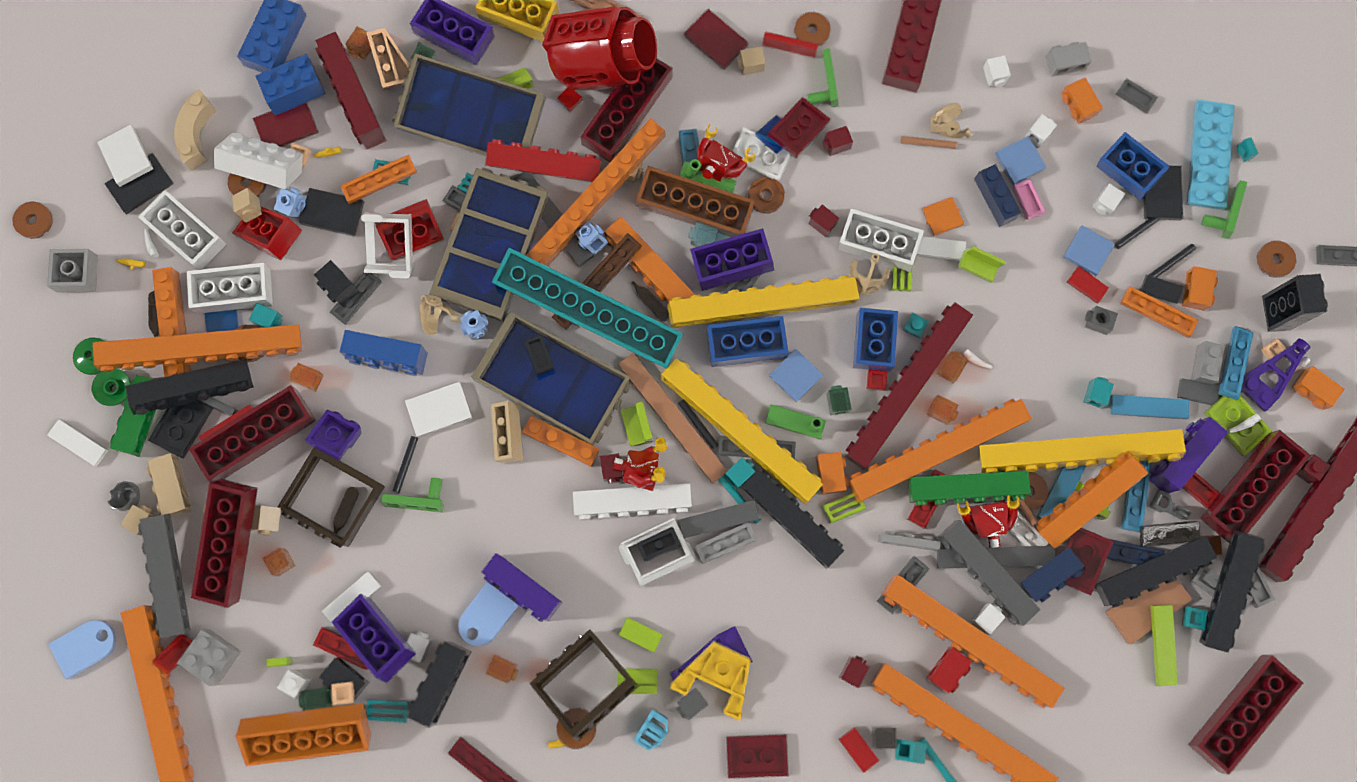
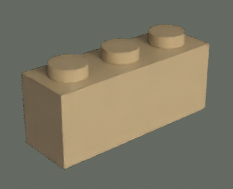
[491,401,523,464]
[147,453,192,517]

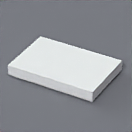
[97,125,153,187]
[732,127,791,181]
[405,382,472,437]

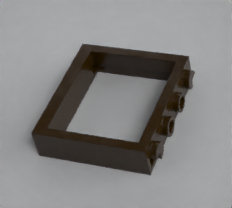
[277,447,385,548]
[529,629,639,742]

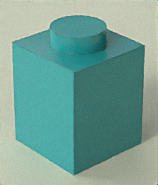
[249,303,283,328]
[1083,377,1114,409]
[724,458,756,490]
[895,739,927,764]

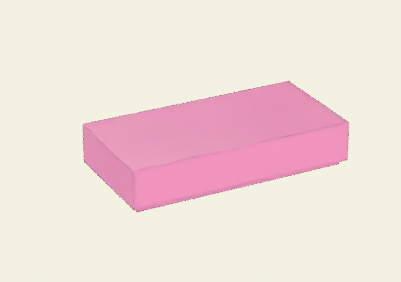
[1012,179,1045,220]

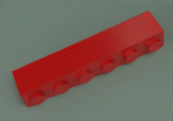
[484,139,601,183]

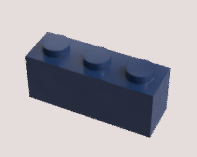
[974,164,1022,227]
[1020,547,1084,603]

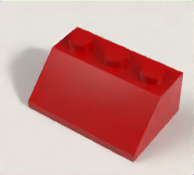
[375,199,444,260]

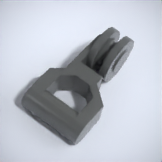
[1149,489,1192,520]

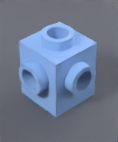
[274,187,307,217]
[575,220,608,255]
[460,310,489,340]

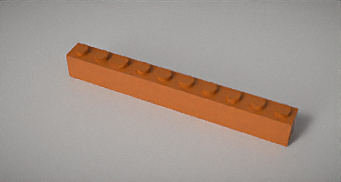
[526,118,666,266]
[93,324,302,372]
[849,398,1032,503]
[881,574,1065,709]
[120,605,194,782]
[870,663,1059,782]

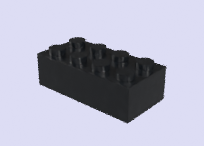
[1262,274,1328,332]
[407,641,472,728]

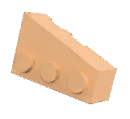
[366,28,419,91]

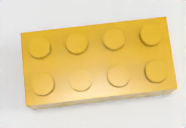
[475,0,559,42]

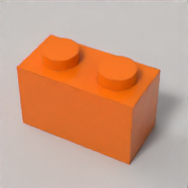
[1061,77,1103,124]
[1182,266,1218,311]
[1292,366,1345,410]
[816,452,849,495]

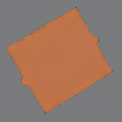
[922,197,964,236]

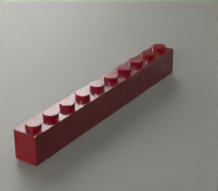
[845,302,973,470]
[1259,417,1357,582]

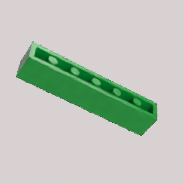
[908,471,1031,506]

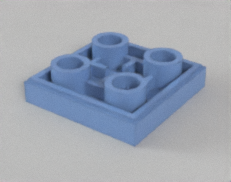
[995,136,1046,185]
[1063,225,1115,276]
[769,349,823,402]

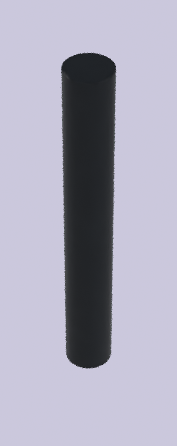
[1115,218,1161,249]
[1148,244,1196,277]
[678,399,719,449]
[392,436,418,493]

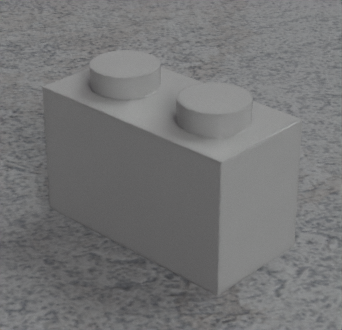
[1046,42,1092,77]
[1191,341,1225,385]

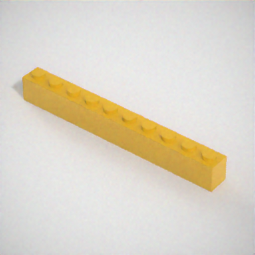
[667,275,860,328]
[661,358,823,505]
[979,429,1186,473]

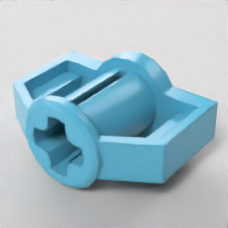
[633,709,669,751]

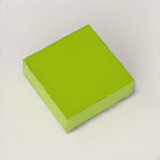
[266,657,293,667]

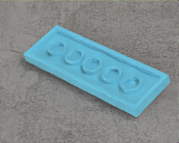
[1187,99,1235,210]

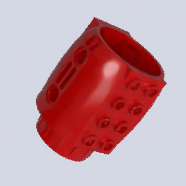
[542,6,657,90]

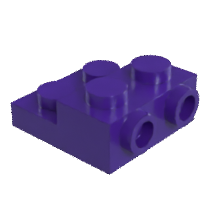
[305,409,362,461]

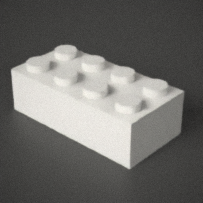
[214,133,303,189]
[138,190,227,270]
[838,209,924,272]
[187,263,273,314]

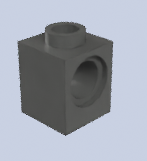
[1085,305,1118,335]
[676,688,708,720]

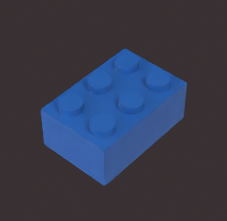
[255,54,326,116]
[1096,132,1170,201]
[853,307,898,372]

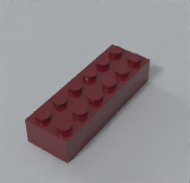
[881,0,942,93]
[315,31,387,150]
[580,58,673,162]
[189,385,317,482]
[1200,430,1311,544]
[191,479,258,608]
[1188,655,1304,775]

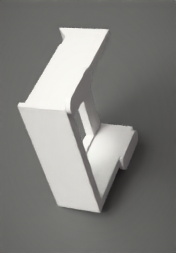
[361,212,413,278]
[619,518,696,587]

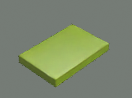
[1204,395,1272,456]

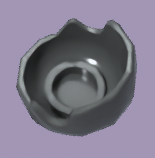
[108,481,140,511]

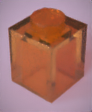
[345,26,371,60]
[937,351,968,383]
[290,363,324,392]
[926,395,959,425]
[263,548,296,576]
[486,655,519,684]

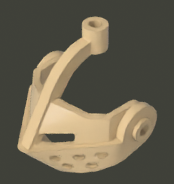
[930,103,973,138]
[849,253,890,295]
[420,295,459,335]

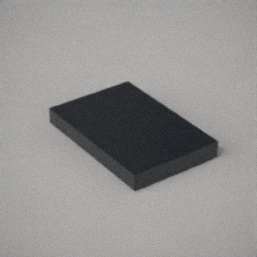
[104,153,174,215]
[1143,165,1183,221]
[299,188,365,237]
[148,400,213,459]

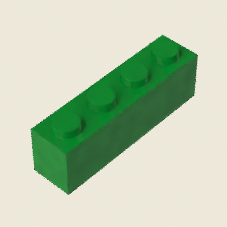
[110,374,156,457]

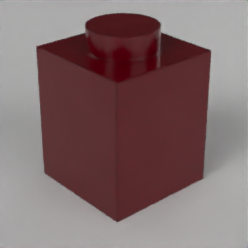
[823,126,853,156]
[809,205,840,237]
[600,453,623,484]
[1296,454,1330,484]
[839,655,870,688]

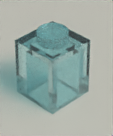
[688,222,718,247]

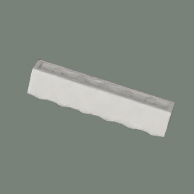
[573,483,692,520]

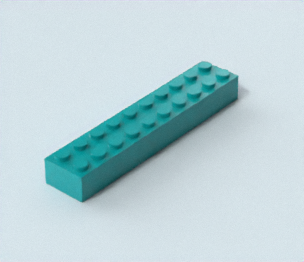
[492,248,683,368]

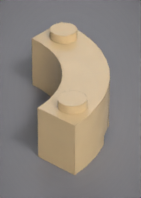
[174,89,217,171]
[201,504,281,535]

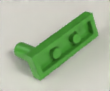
[807,48,839,107]
[679,159,736,193]
[1201,180,1247,239]
[765,404,826,440]
[381,478,444,513]

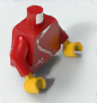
[697,124,756,182]
[613,437,667,491]
[957,495,1019,548]

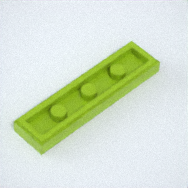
[1150,604,1178,686]

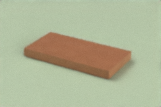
[1105,579,1192,645]

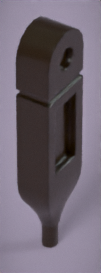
[631,281,669,321]
[148,291,159,337]
[333,487,359,534]

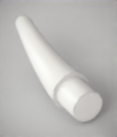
[144,229,159,259]
[962,348,993,369]
[1283,356,1311,373]
[1228,413,1261,433]

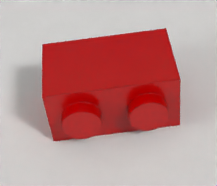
[926,647,972,694]

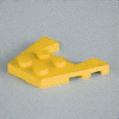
[670,641,750,721]

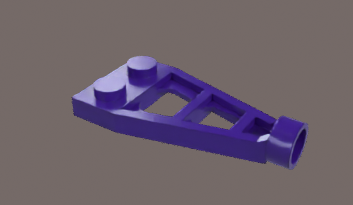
[1241,338,1311,412]
[670,626,753,681]

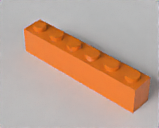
[604,217,695,304]
[152,267,191,377]
[1036,450,1148,549]

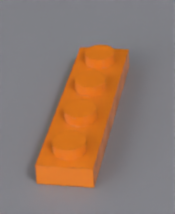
[340,154,418,204]
[1120,286,1198,338]
[522,416,600,467]

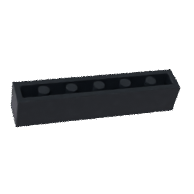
[125,359,254,415]
[741,469,844,569]
[1199,529,1265,653]
[1095,536,1217,608]

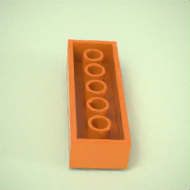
[236,703,371,766]

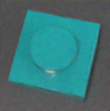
[1237,137,1259,162]
[903,312,929,339]
[1182,607,1207,630]

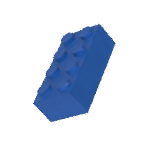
[237,0,307,73]
[706,316,789,367]
[339,330,428,376]

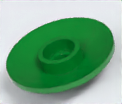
[73,337,104,375]
[91,369,131,406]

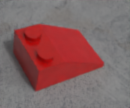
[232,206,302,261]

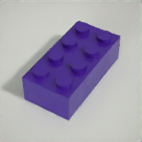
[410,0,495,66]
[690,228,774,291]
[1149,417,1228,494]
[481,553,563,622]
[331,593,417,683]

